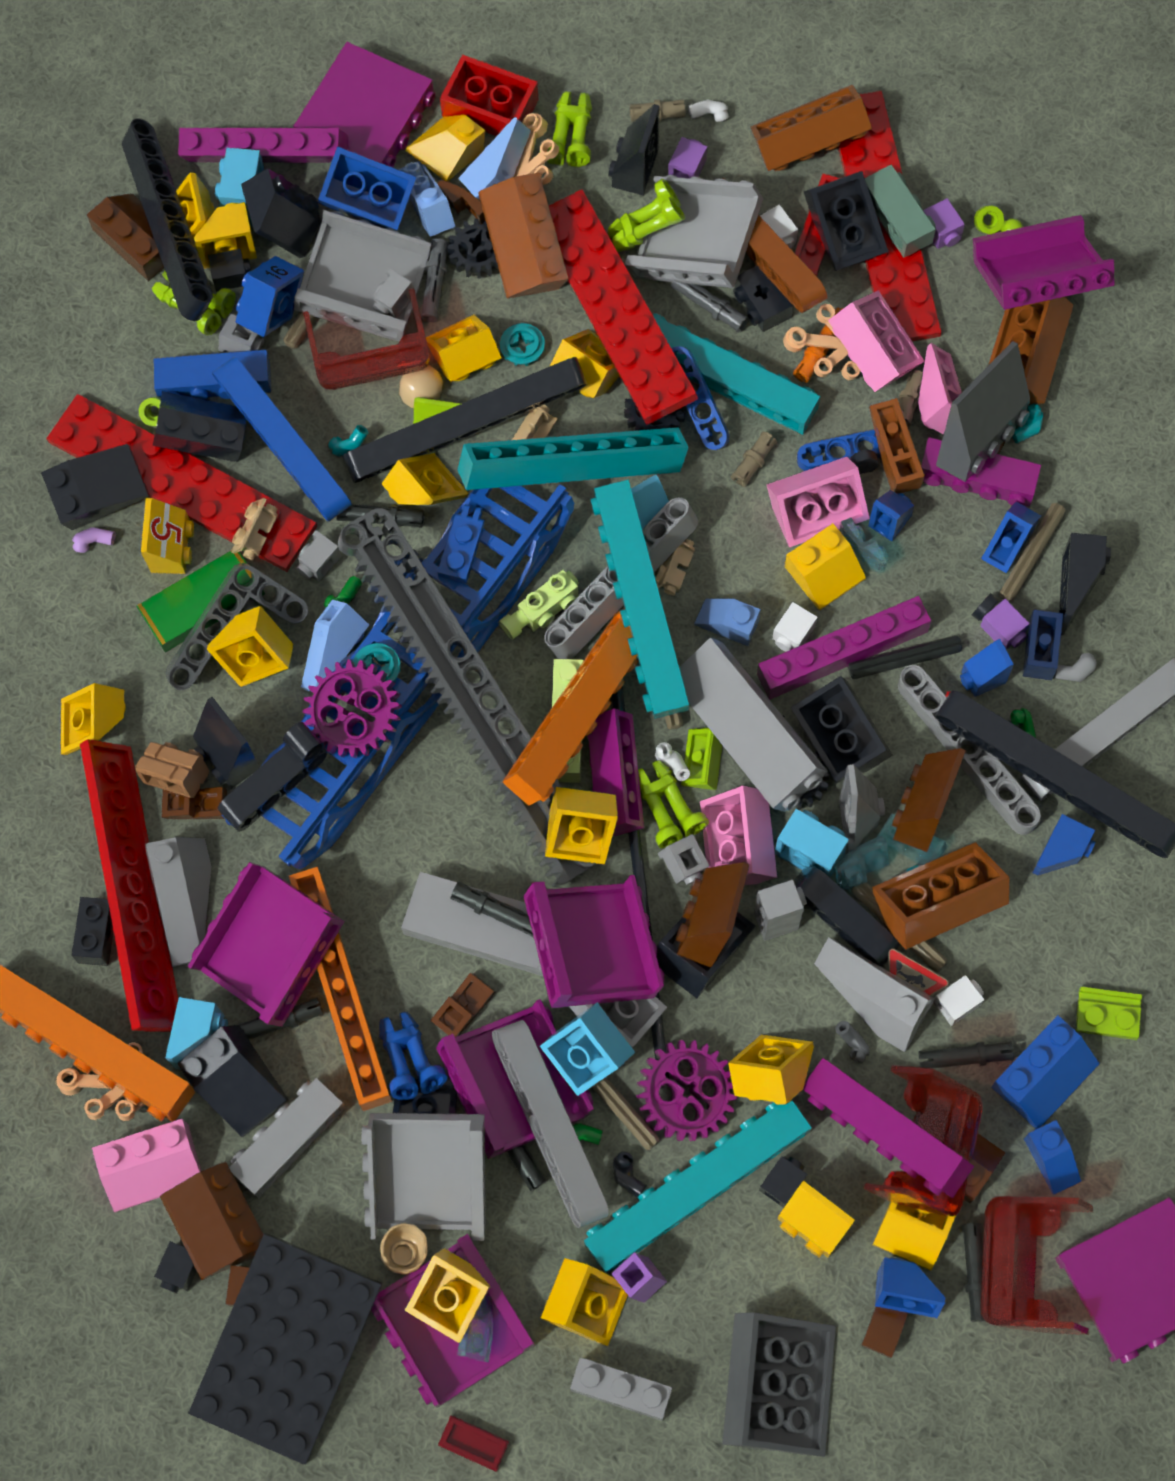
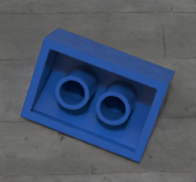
[318,147,416,231]
[991,1015,1100,1129]

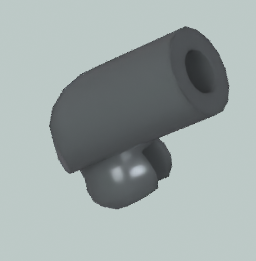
[836,1021,870,1063]

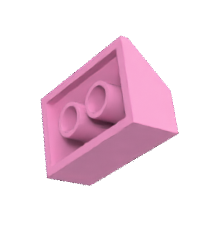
[828,290,925,392]
[767,457,870,547]
[700,786,777,885]
[92,1119,201,1212]

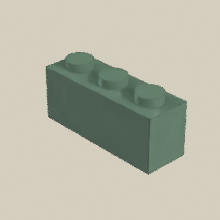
[865,165,936,258]

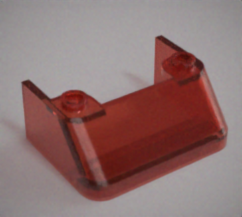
[303,288,430,390]
[864,1065,983,1217]
[981,1196,1093,1335]

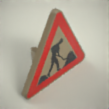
[889,949,949,996]

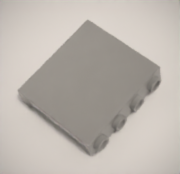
[624,175,763,288]
[294,210,431,342]
[361,1113,486,1241]

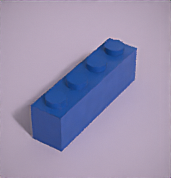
[154,350,271,400]

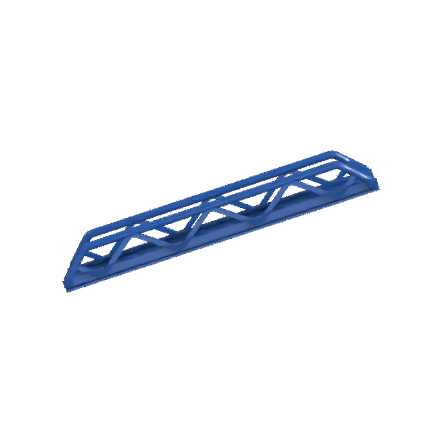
[221,484,574,869]

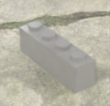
[229,1078,346,1199]

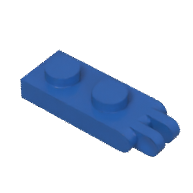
[437,504,485,584]

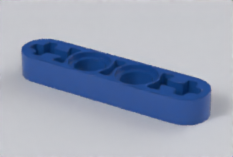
[672,346,730,450]
[797,430,881,471]

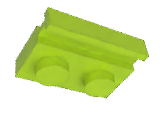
[1075,987,1142,1040]

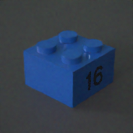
[235,256,304,337]

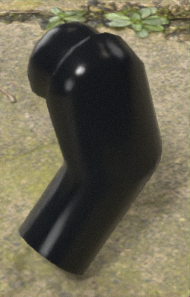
[613,1151,647,1198]

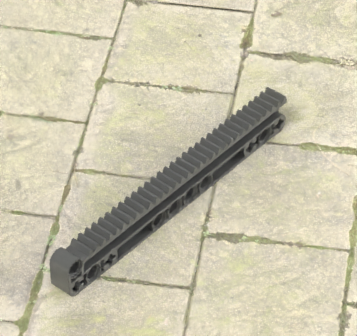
[338,508,596,887]

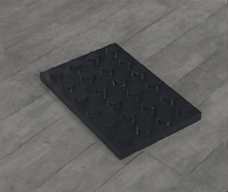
[188,1233,382,1465]

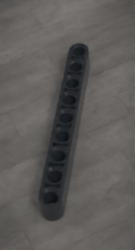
[122,118,213,321]
[343,357,588,483]
[935,690,1175,858]

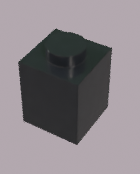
[208,248,252,292]
[759,1156,807,1208]
[154,1241,197,1294]

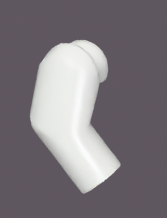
[688,100,729,122]
[655,742,690,781]

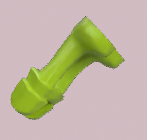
[539,91,592,167]
[607,178,685,252]
[152,271,236,336]
[638,760,709,848]

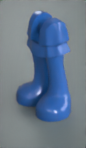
[379,1012,447,1100]

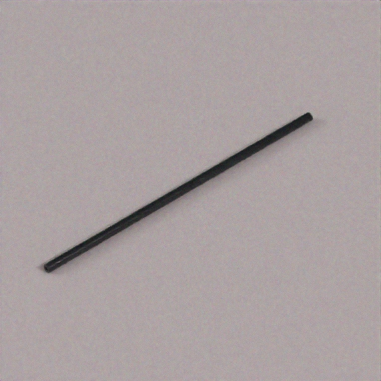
[612,686,670,1080]

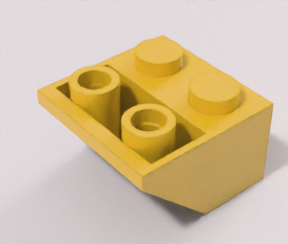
[872,1182,959,1271]

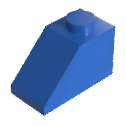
[869,489,914,541]
[981,502,1041,573]
[960,639,1014,697]
[1032,814,1096,876]
[1024,1120,1081,1195]
[875,1257,945,1318]

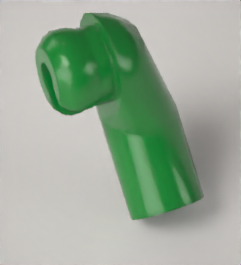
[324,576,362,609]
[1010,708,1036,738]
[572,1123,603,1145]

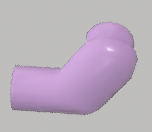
[72,527,116,553]

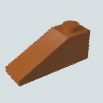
[869,398,925,494]

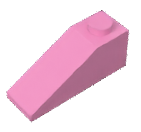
[918,343,962,434]

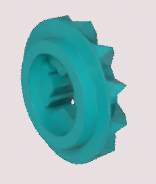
[500,323,545,366]
[353,643,401,683]

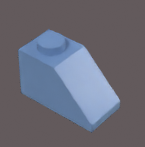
[694,599,761,646]

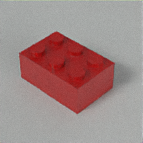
[440,54,539,136]

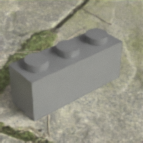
[754,880,806,941]
[570,1357,672,1421]

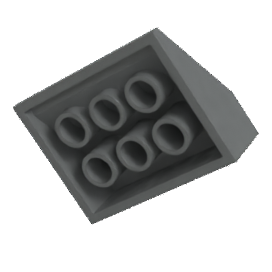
[936,341,1030,482]
[722,1312,836,1457]

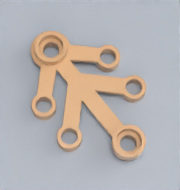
[514,113,559,185]
[783,304,860,380]
[56,1042,145,1121]

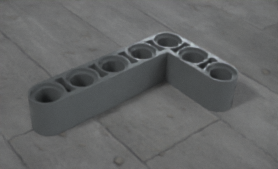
[166,563,308,690]

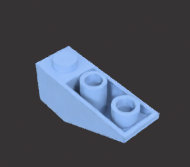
[459,117,531,201]
[398,161,455,237]
[301,600,369,692]

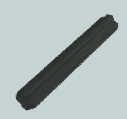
[848,636,962,679]

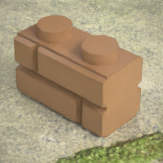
[135,742,209,798]

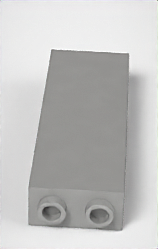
[679,637,828,812]
[401,872,543,976]

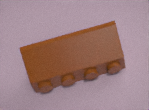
[750,84,872,171]
[478,173,568,299]
[989,297,1074,405]
[872,842,1010,949]

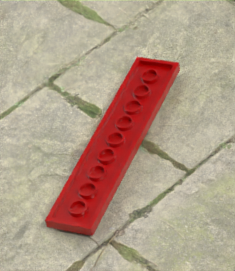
[838,91,941,342]
[549,189,698,425]
[46,394,317,572]
[80,739,178,1032]

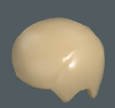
[399,364,443,408]
[380,1223,428,1275]

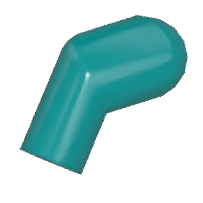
[1012,404,1043,444]
[328,425,369,457]

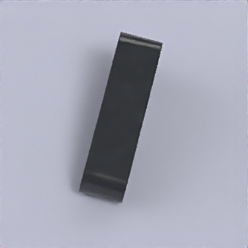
[218,722,327,832]
[794,867,900,967]

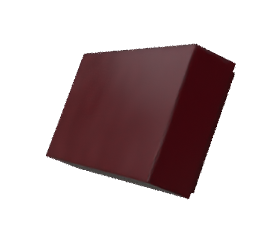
[438,1415,510,1472]

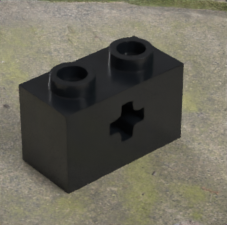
[733,265,793,332]
[71,897,114,966]

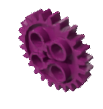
[303,659,402,758]
[636,1040,737,1142]

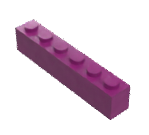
[178,128,348,163]
[757,596,931,700]
[803,1058,974,1198]

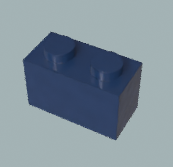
[1022,610,1063,681]

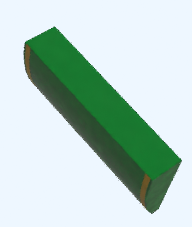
[136,550,265,653]

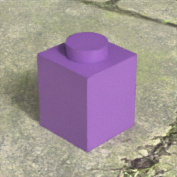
[668,137,707,179]
[923,198,965,249]
[980,599,1030,649]
[612,1252,667,1303]

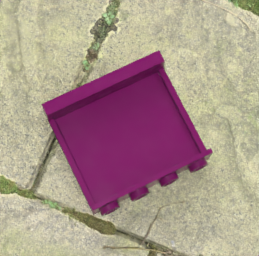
[293,41,436,168]
[973,215,1114,310]
[187,862,345,1026]
[524,875,664,1008]
[436,999,594,1159]
[1055,1197,1175,1364]
[371,1234,535,1408]

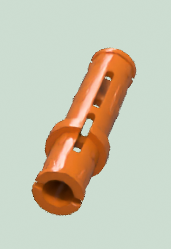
[793,307,844,383]

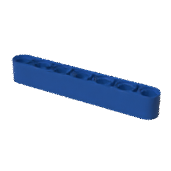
[212,356,352,522]

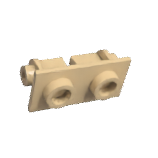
[512,405,558,440]
[231,498,278,560]
[654,539,695,595]

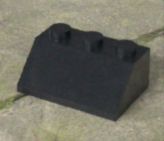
[241,168,321,258]
[152,391,246,462]
[791,676,893,783]

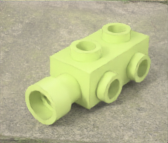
[498,570,579,640]

